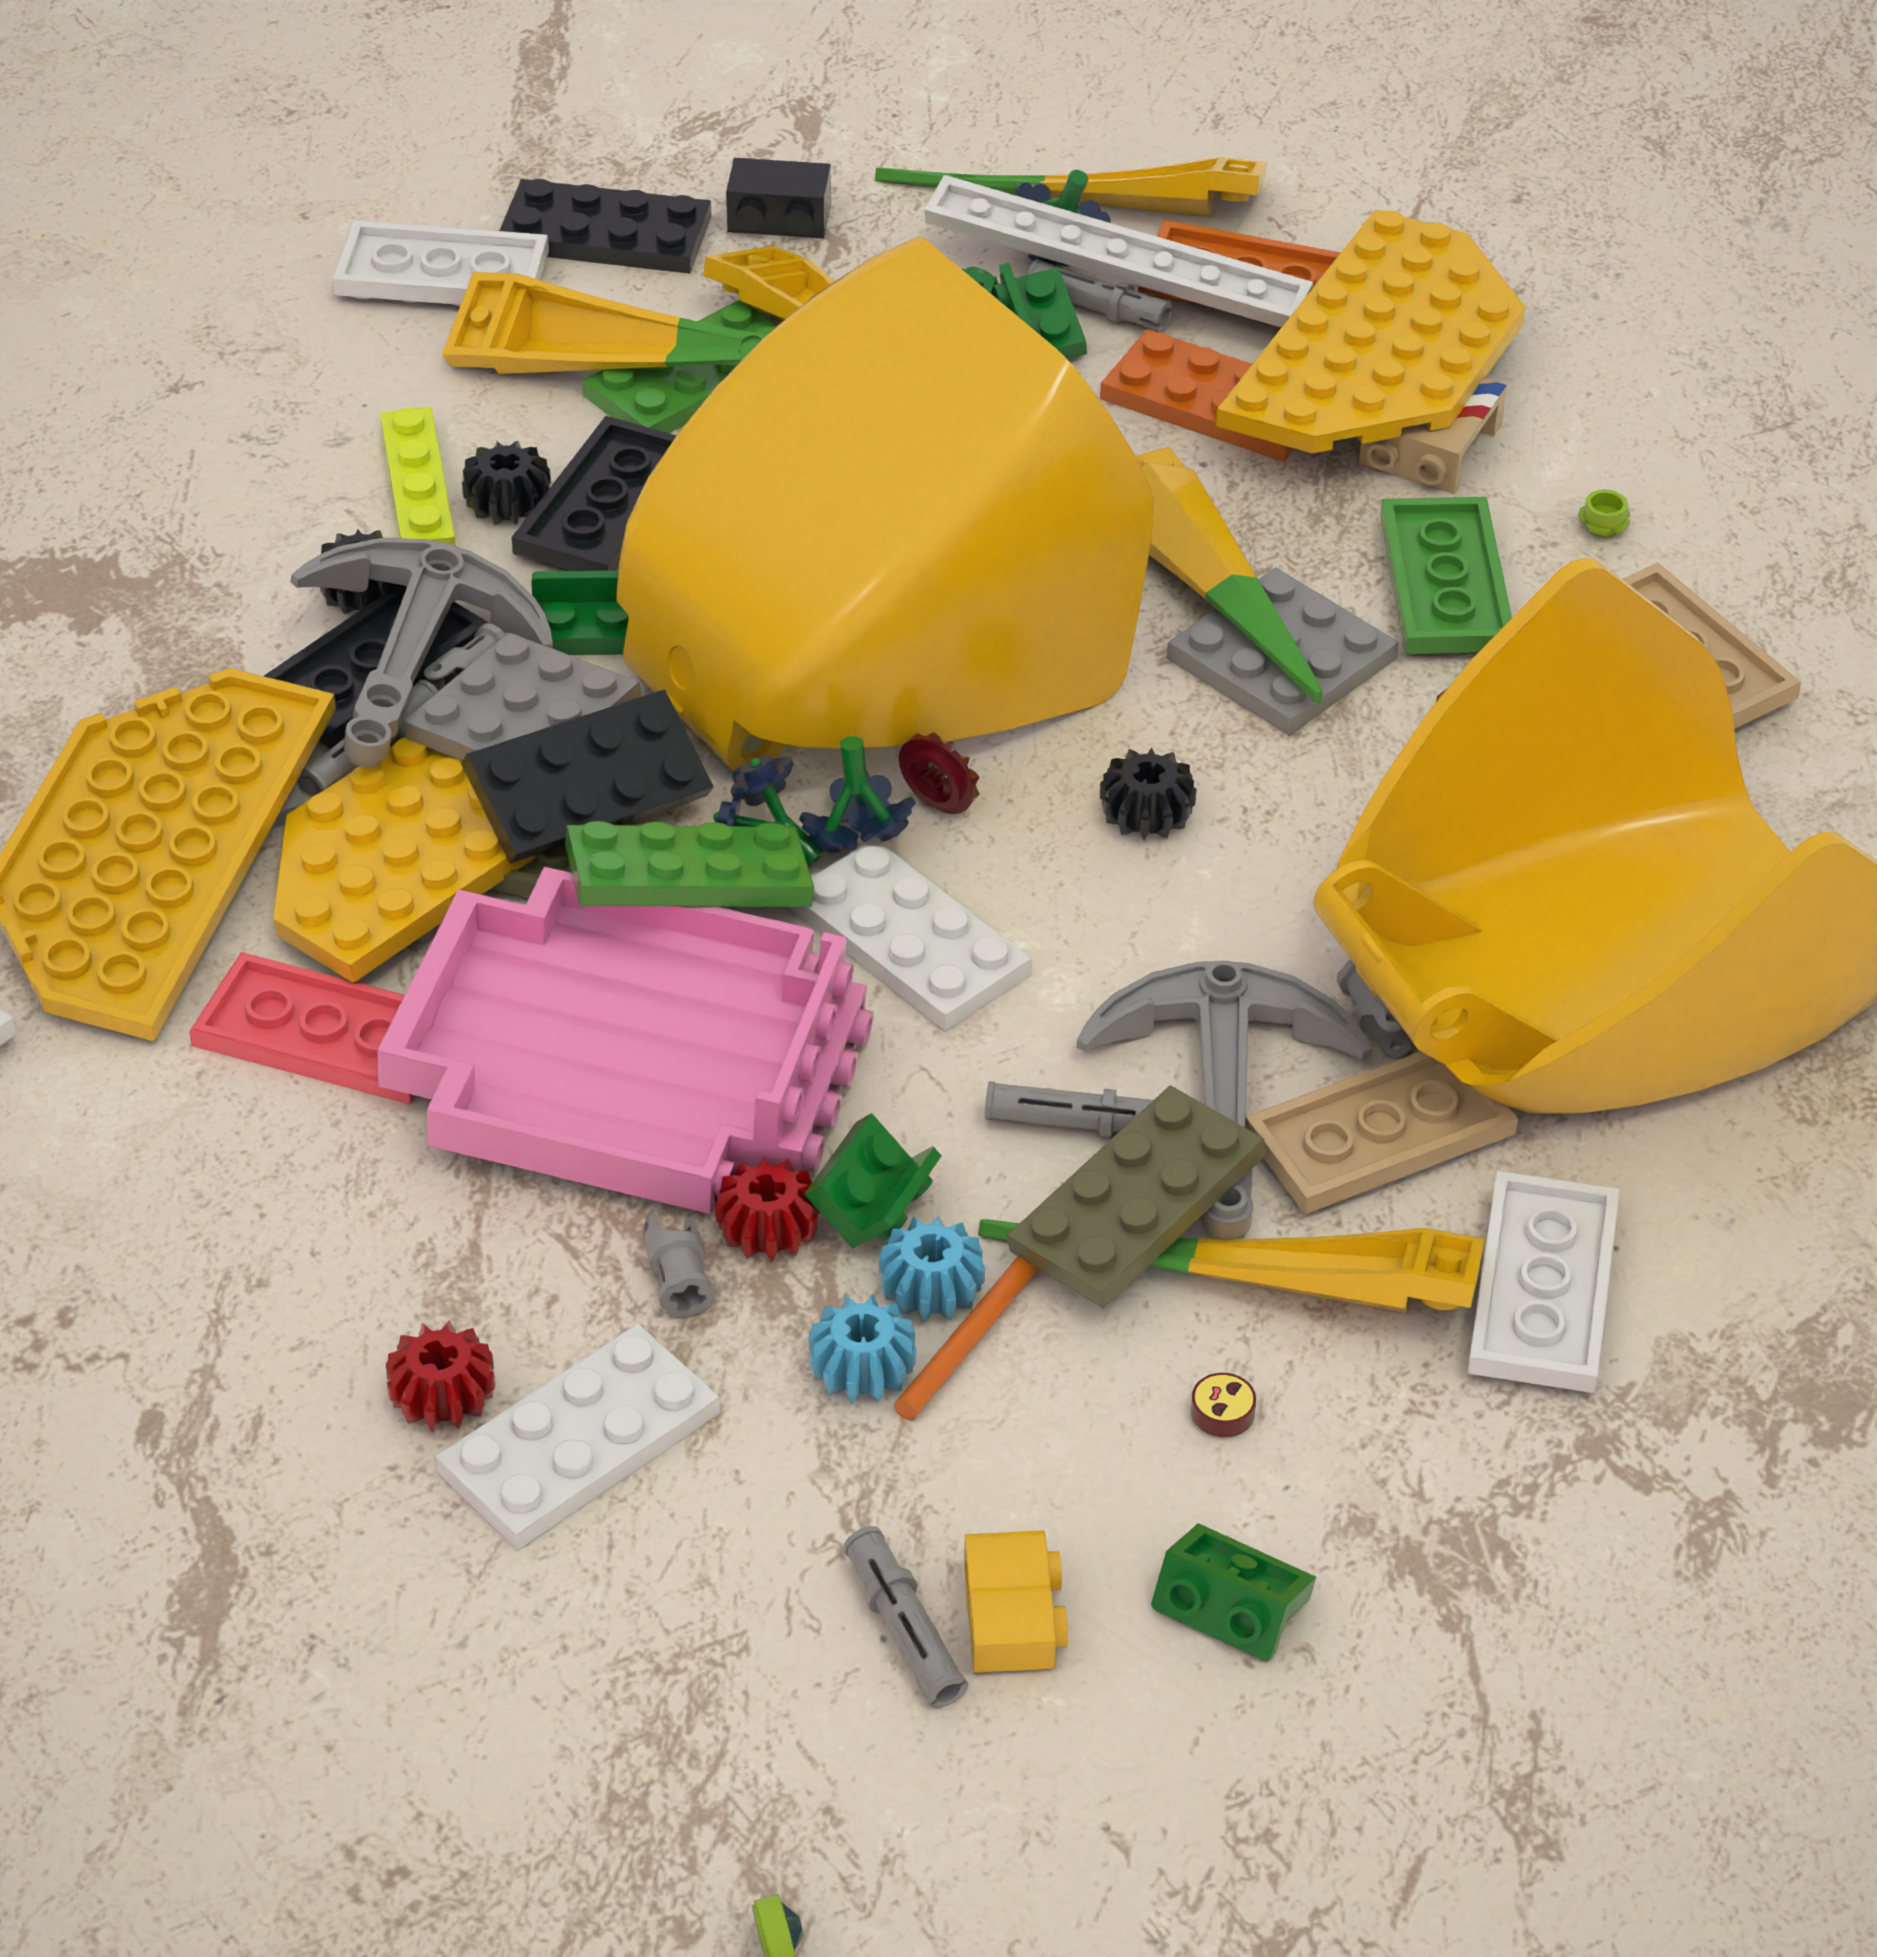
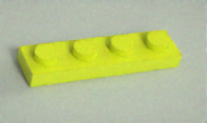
[380,407,456,546]

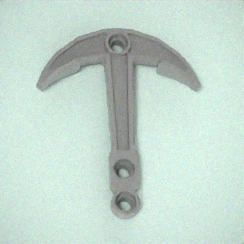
[291,538,553,768]
[1077,960,1372,1240]

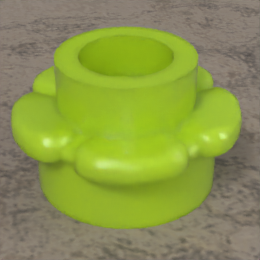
[1578,489,1630,538]

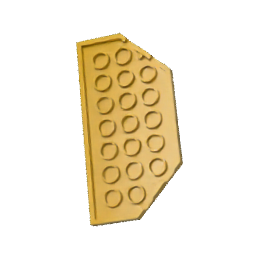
[1216,209,1526,454]
[0,668,336,1041]
[273,733,688,983]

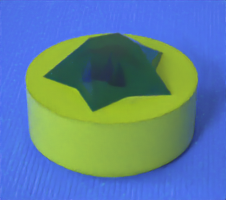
[751,1894,804,1957]

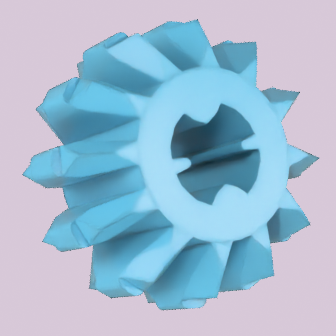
[879,1215,985,1323]
[809,1294,917,1404]

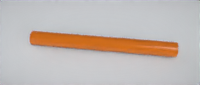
[894,1256,1039,1420]

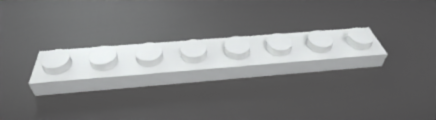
[924,175,1313,328]

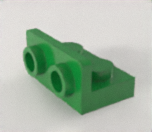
[993,262,1087,359]
[531,570,629,655]
[804,1113,942,1249]
[1151,1523,1317,1661]

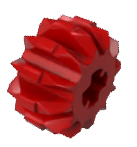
[715,1155,821,1262]
[386,1320,496,1431]

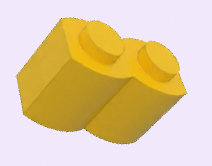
[964,1530,1068,1673]

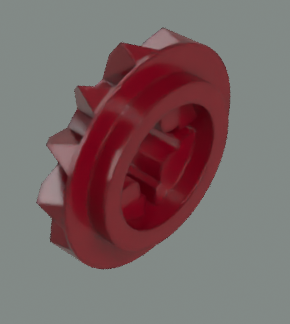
[898,732,980,814]

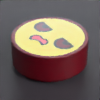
[1191,1373,1256,1437]

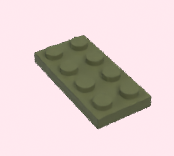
[1007,1085,1266,1309]

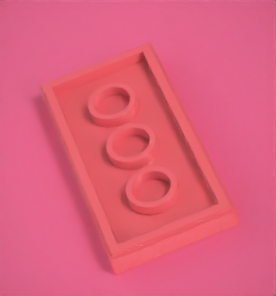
[189,952,416,1104]

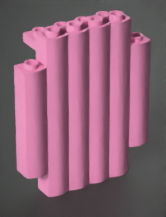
[377,867,874,1214]

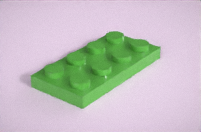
[583,300,777,433]
[1380,497,1512,655]
[565,821,814,907]

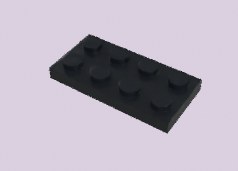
[499,179,712,274]
[511,416,677,571]
[264,584,488,749]
[461,689,714,863]

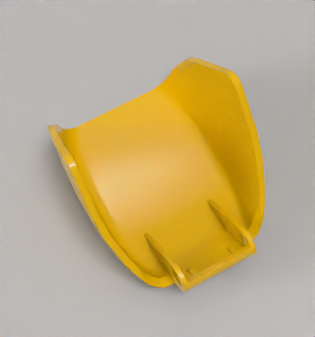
[616,236,1154,772]
[1313,558,1877,1114]

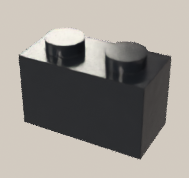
[726,157,831,238]

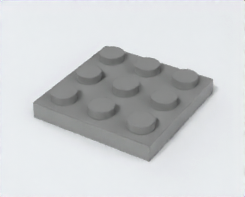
[1167,567,1399,736]
[403,632,642,761]

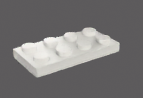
[332,220,549,307]
[789,838,1032,1031]
[1467,1170,1620,1393]
[435,1323,721,1551]

